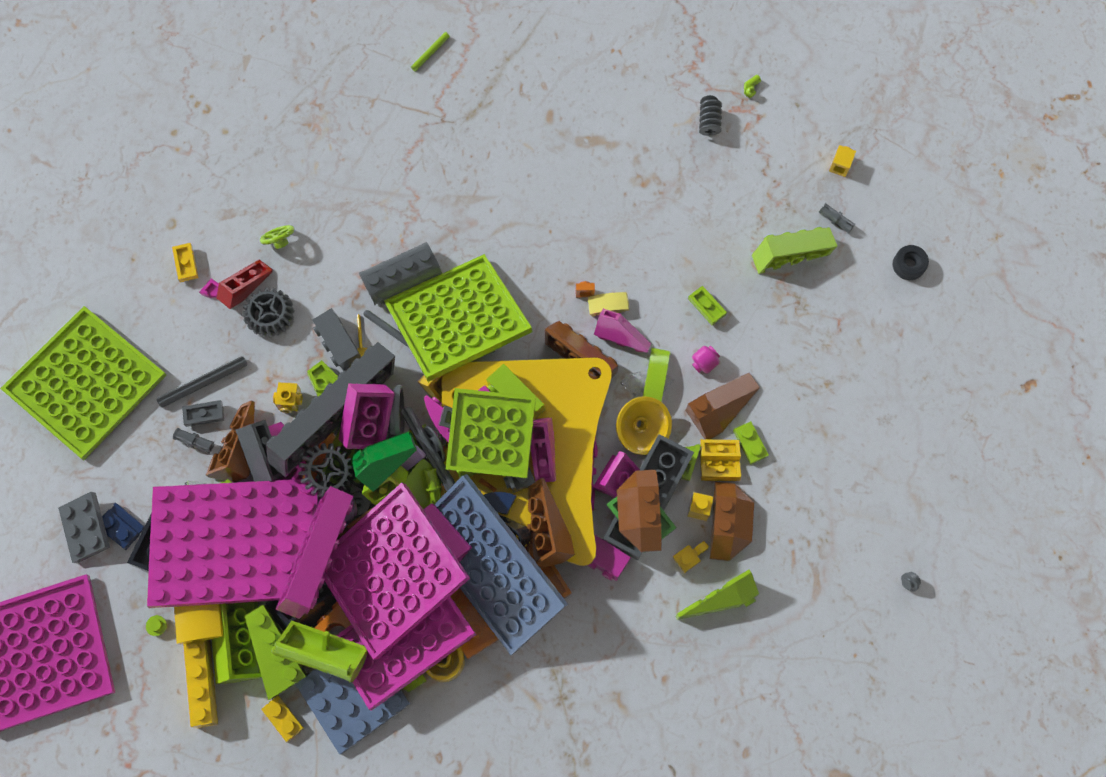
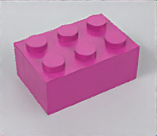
[339,383,395,449]

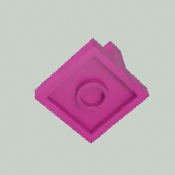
[593,451,640,499]

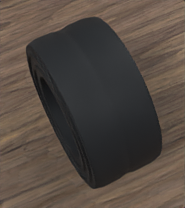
[892,245,929,280]

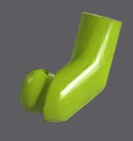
[744,75,761,98]

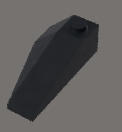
[266,580,337,631]

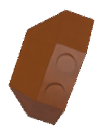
[617,470,662,552]
[709,481,754,561]

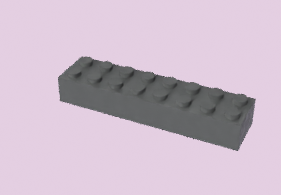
[266,342,395,477]

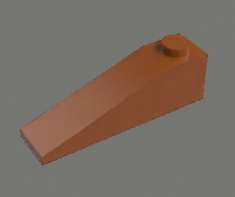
[685,373,760,439]
[205,400,255,482]
[527,478,575,568]

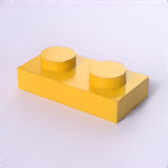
[172,243,199,283]
[261,695,304,743]

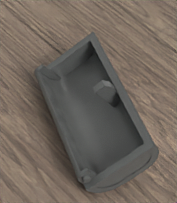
[359,242,442,306]

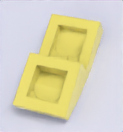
[588,292,629,317]

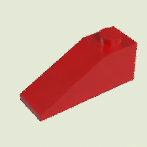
[216,259,273,309]

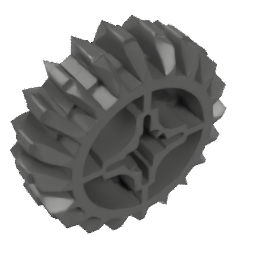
[242,287,295,337]
[298,443,353,497]

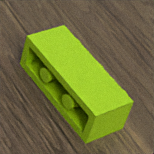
[486,364,545,419]

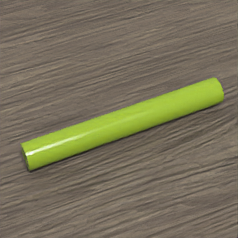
[411,32,450,72]

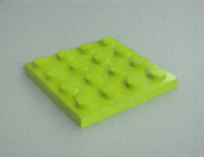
[446,388,536,478]

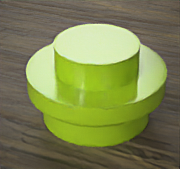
[146,615,167,636]

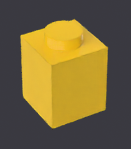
[829,145,856,177]
[687,492,713,521]

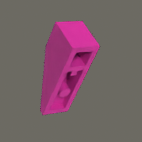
[531,417,556,482]

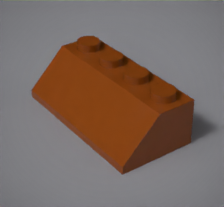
[545,321,618,379]

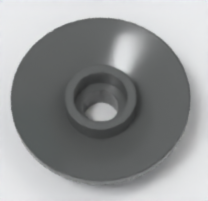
[424,426,447,462]

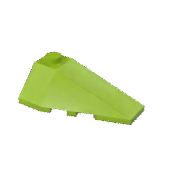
[675,569,759,620]

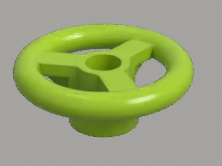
[260,225,295,249]

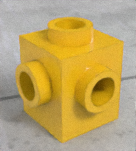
[273,382,303,413]

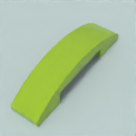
[643,348,670,402]

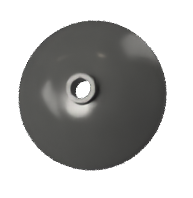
[388,385,405,437]

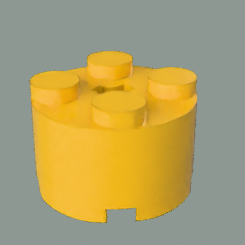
[426,647,465,682]

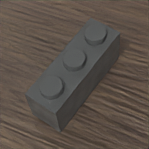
[312,308,362,371]
[236,420,284,482]

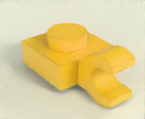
[673,541,709,574]

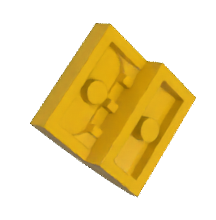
[700,439,741,481]
[174,604,223,644]

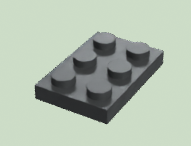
[58,492,110,563]

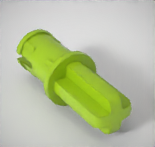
[424,468,441,505]

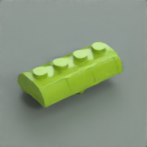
[272,621,368,682]

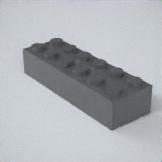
[603,434,694,560]

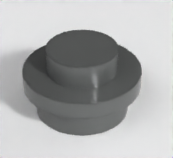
[901,572,921,592]

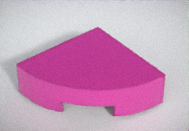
[199,278,219,298]

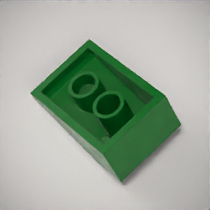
[352,431,417,492]

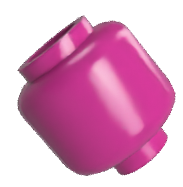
[692,345,720,374]

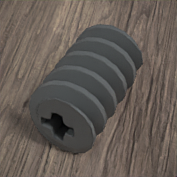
[699,95,722,136]

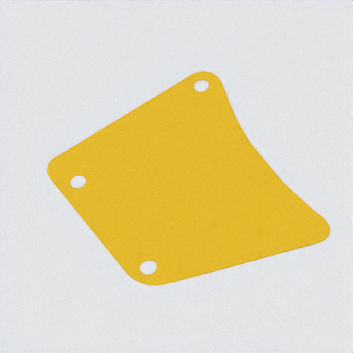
[441,358,612,566]

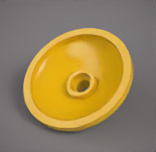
[616,396,672,455]

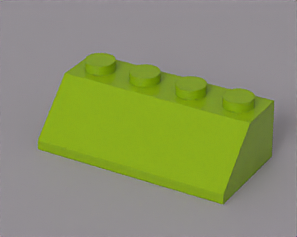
[212,602,262,684]

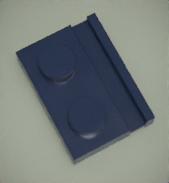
[102,502,145,550]

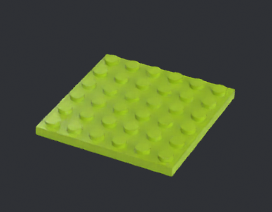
[384,254,533,382]
[0,306,167,461]

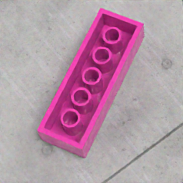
[276,486,353,619]

